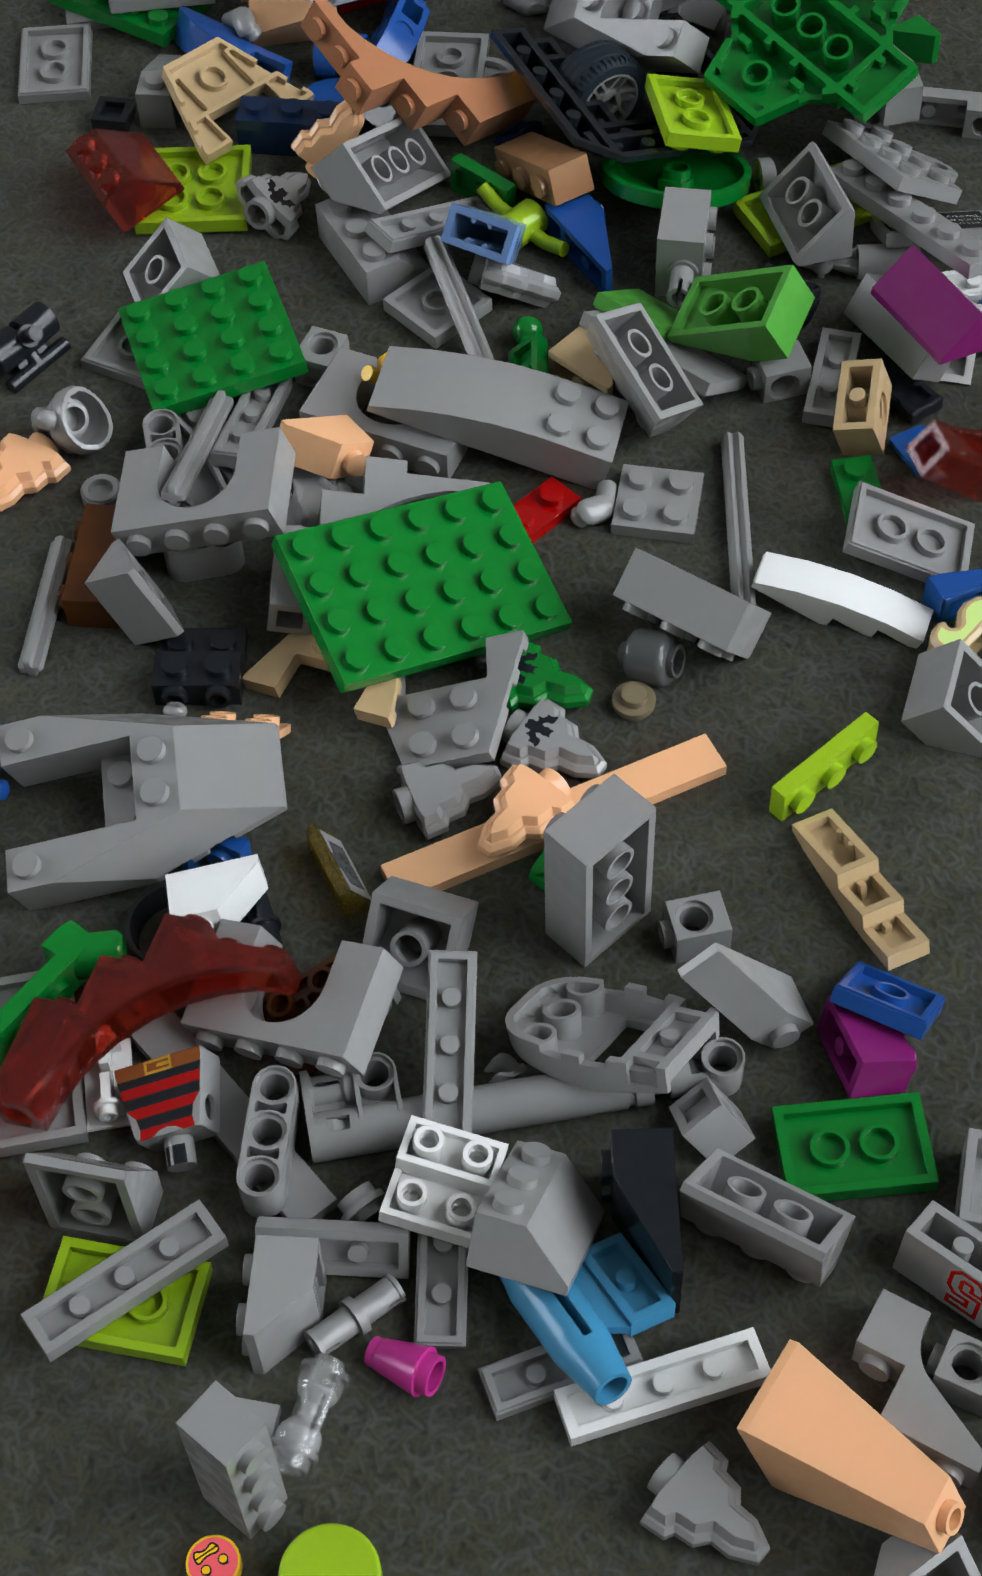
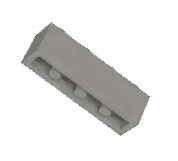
[176,1380,288,1540]

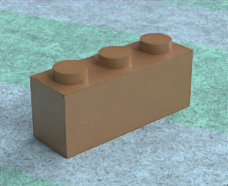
[494,131,595,206]

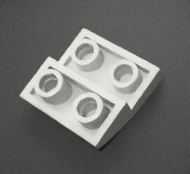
[378,1115,509,1249]

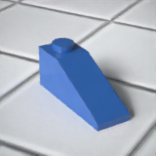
[545,193,612,292]

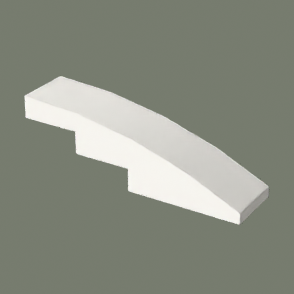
[751,551,934,649]

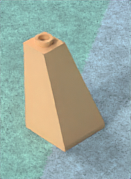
[736,1339,966,1554]

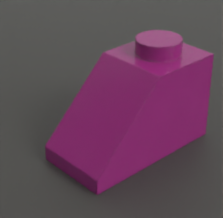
[816,995,917,1099]

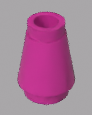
[364,1336,446,1397]

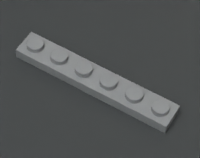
[830,159,982,279]

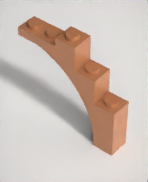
[300,0,537,146]

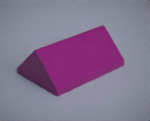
[871,245,982,365]

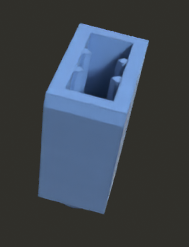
[440,203,527,265]

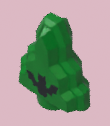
[486,641,593,712]

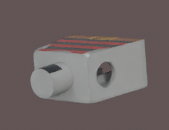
[114,1045,220,1172]

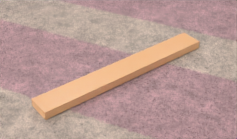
[380,733,727,891]

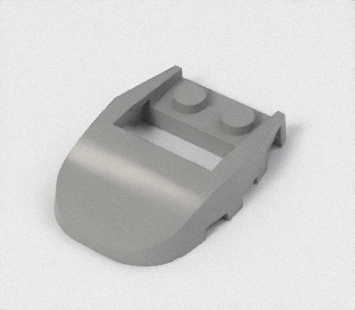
[505,977,720,1094]

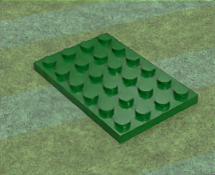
[271,481,572,694]

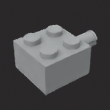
[655,186,718,307]

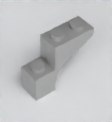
[851,1289,982,1490]

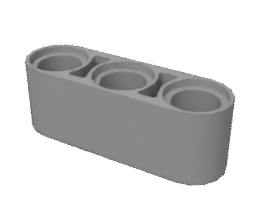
[236,1065,301,1218]

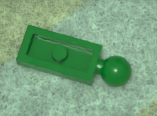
[508,316,548,373]

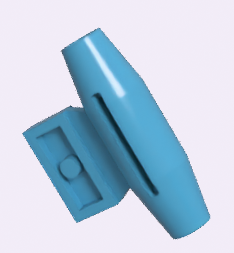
[500,1232,676,1405]

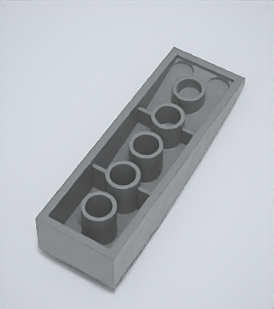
[367,346,629,490]

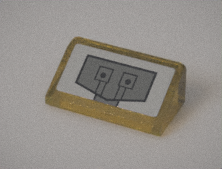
[306,824,372,919]

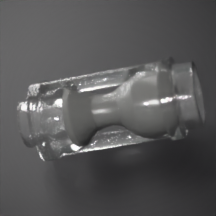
[270,1353,351,1479]

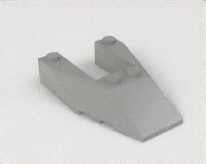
[543,0,710,73]
[0,713,288,910]

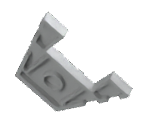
[386,630,529,769]

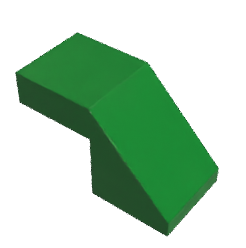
[893,15,941,64]

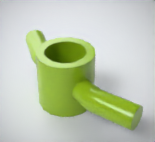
[476,182,569,257]

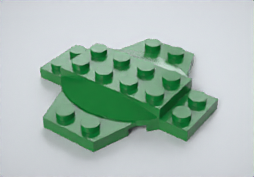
[704,0,919,127]

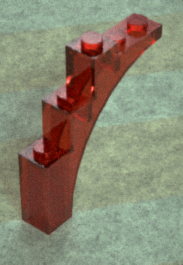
[0,913,302,1131]

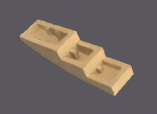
[792,808,930,971]

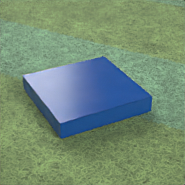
[829,961,946,1040]

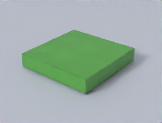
[593,288,679,339]

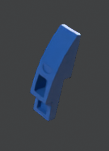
[370,0,430,63]
[174,6,293,83]

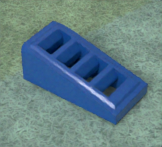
[922,569,982,623]

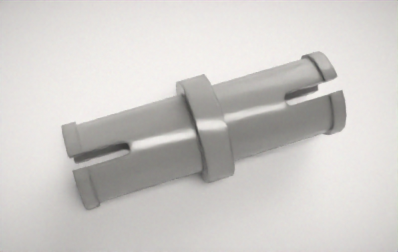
[303,1273,406,1361]

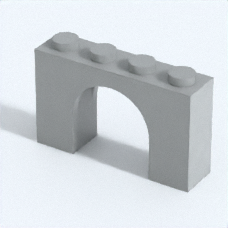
[299,347,469,478]
[111,427,296,556]
[180,919,404,1077]

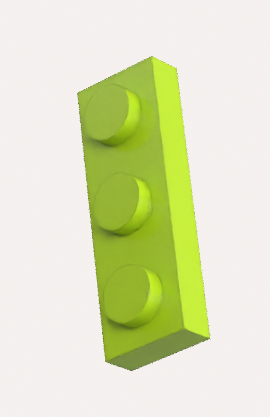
[769,712,879,822]

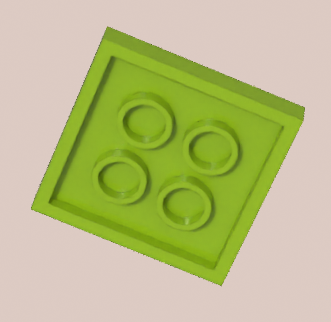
[134,145,252,235]

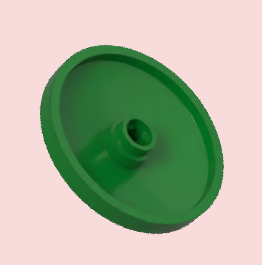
[601,152,752,209]

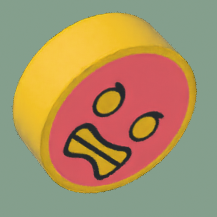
[186,1535,243,1576]

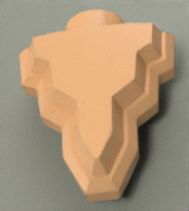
[291,100,365,179]
[0,432,71,512]
[478,763,575,858]

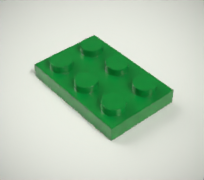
[770,1092,939,1202]

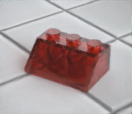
[65,129,185,233]

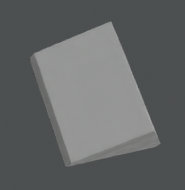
[85,538,184,646]

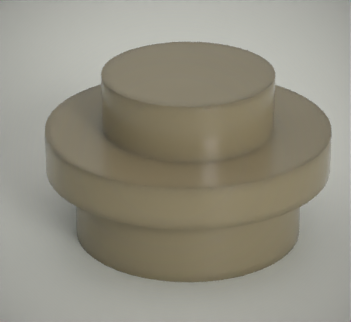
[612,681,656,721]

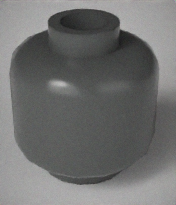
[617,628,686,688]

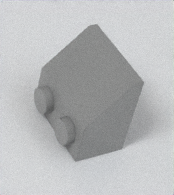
[122,217,220,302]
[901,639,982,758]
[362,876,479,1000]

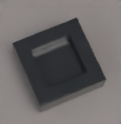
[90,96,137,134]

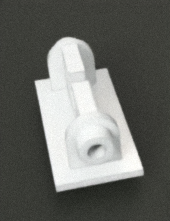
[82,1027,133,1132]

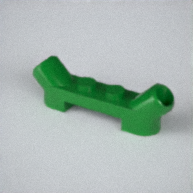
[0,920,128,1097]

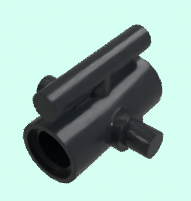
[0,302,71,394]

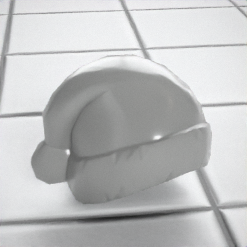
[31,385,113,455]

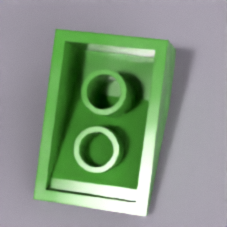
[667,264,815,362]

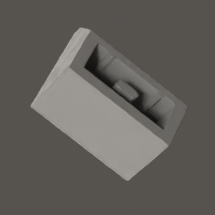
[236,1235,327,1374]

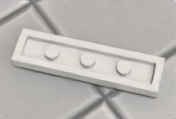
[554,1327,771,1446]

